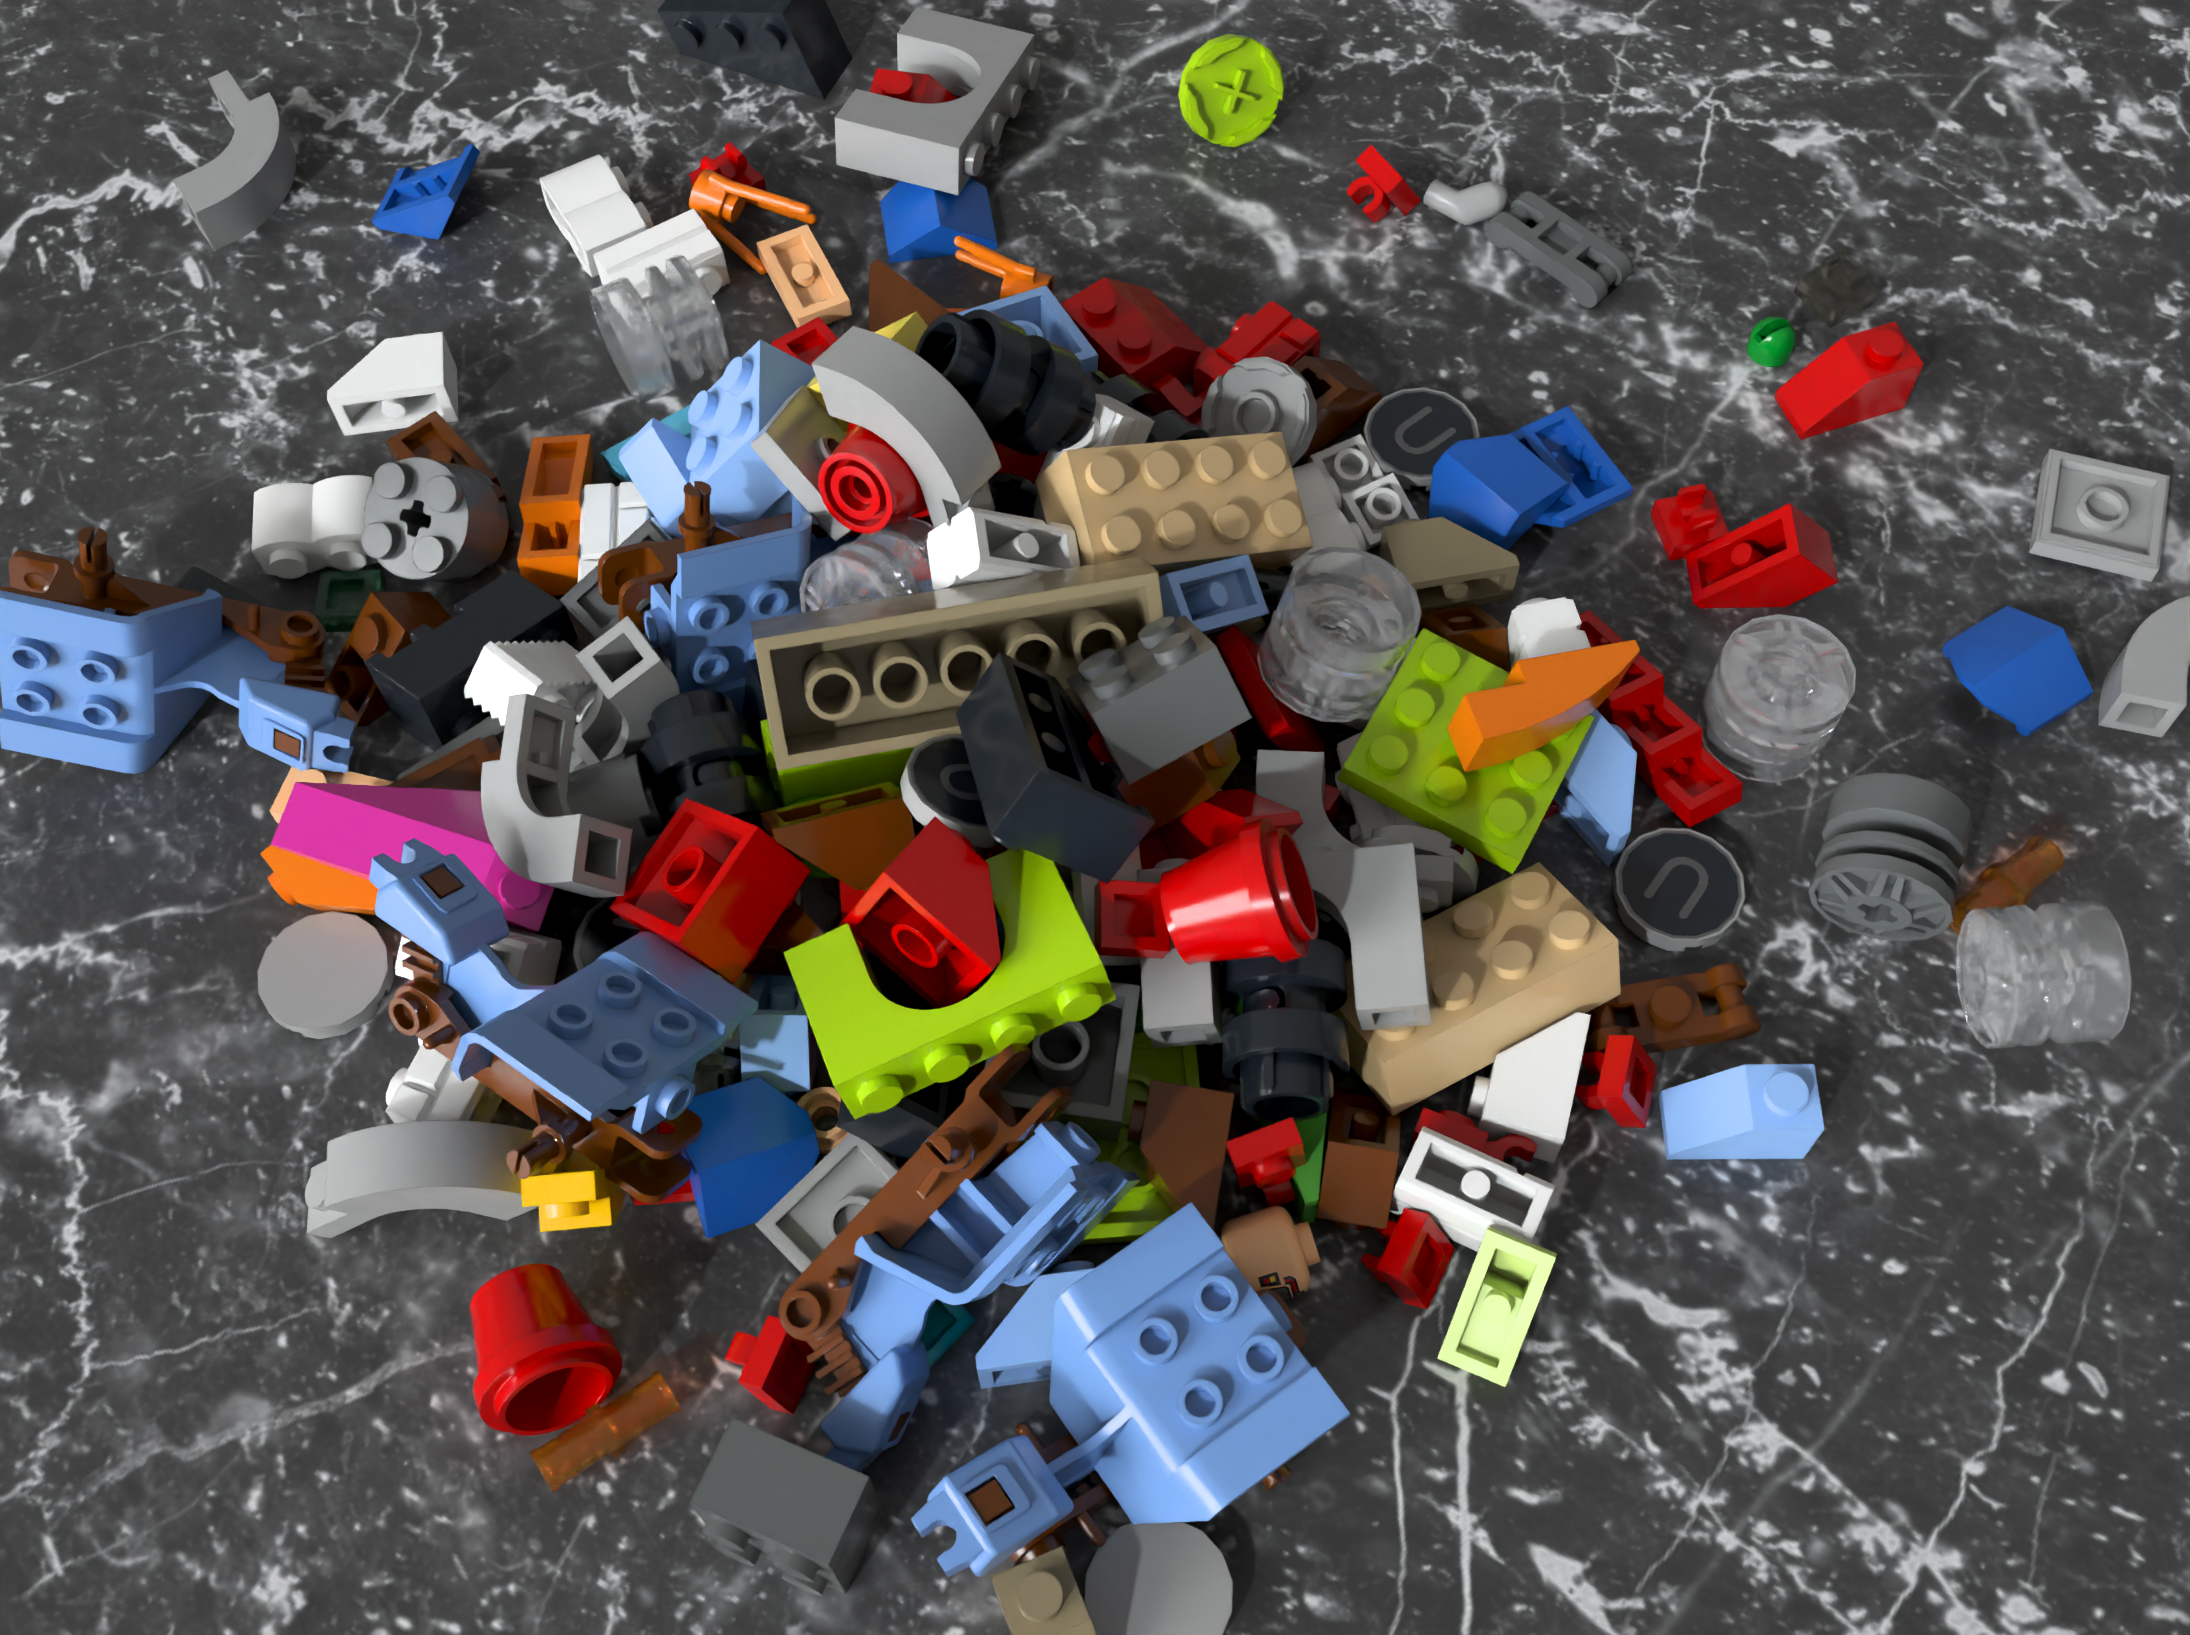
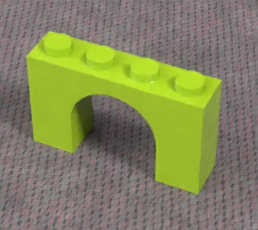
[783,849,1116,1119]

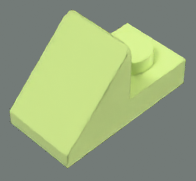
[1437,1226,1557,1387]

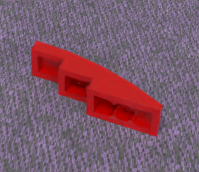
[1579,610,1743,828]

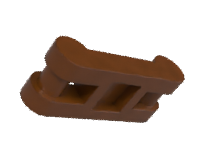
[1585,963,1761,1054]

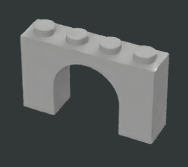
[835,7,1040,195]
[1136,838,1432,1048]

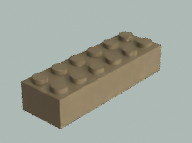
[750,556,1164,771]

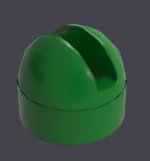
[1746,316,1796,367]

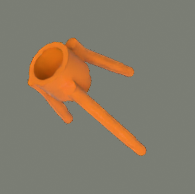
[689,169,817,275]
[945,235,1054,313]

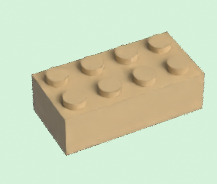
[1035,431,1314,577]
[1330,862,1621,1116]

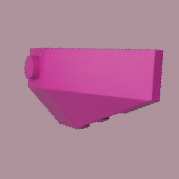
[270,782,555,933]

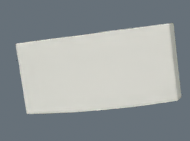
[1307,434,1420,550]

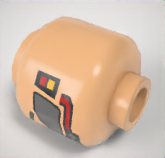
[1221,1205,1321,1300]

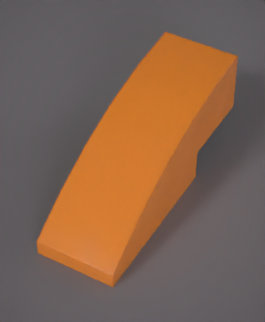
[517,434,593,596]
[1447,640,1640,773]

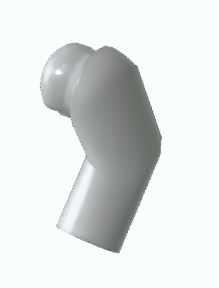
[1423,179,1509,225]

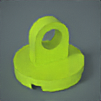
[1178,34,1284,147]

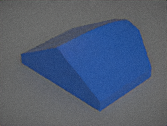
[371,144,480,240]
[880,177,997,263]
[1509,406,1633,528]
[1427,434,1569,550]
[1942,605,2094,737]
[681,1076,820,1238]

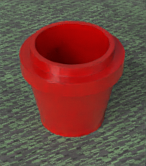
[818,423,930,533]
[1160,818,1318,965]
[470,1264,623,1436]

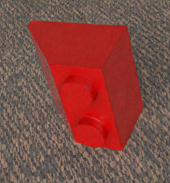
[1061,277,1209,388]
[609,798,811,984]
[840,816,1001,1009]

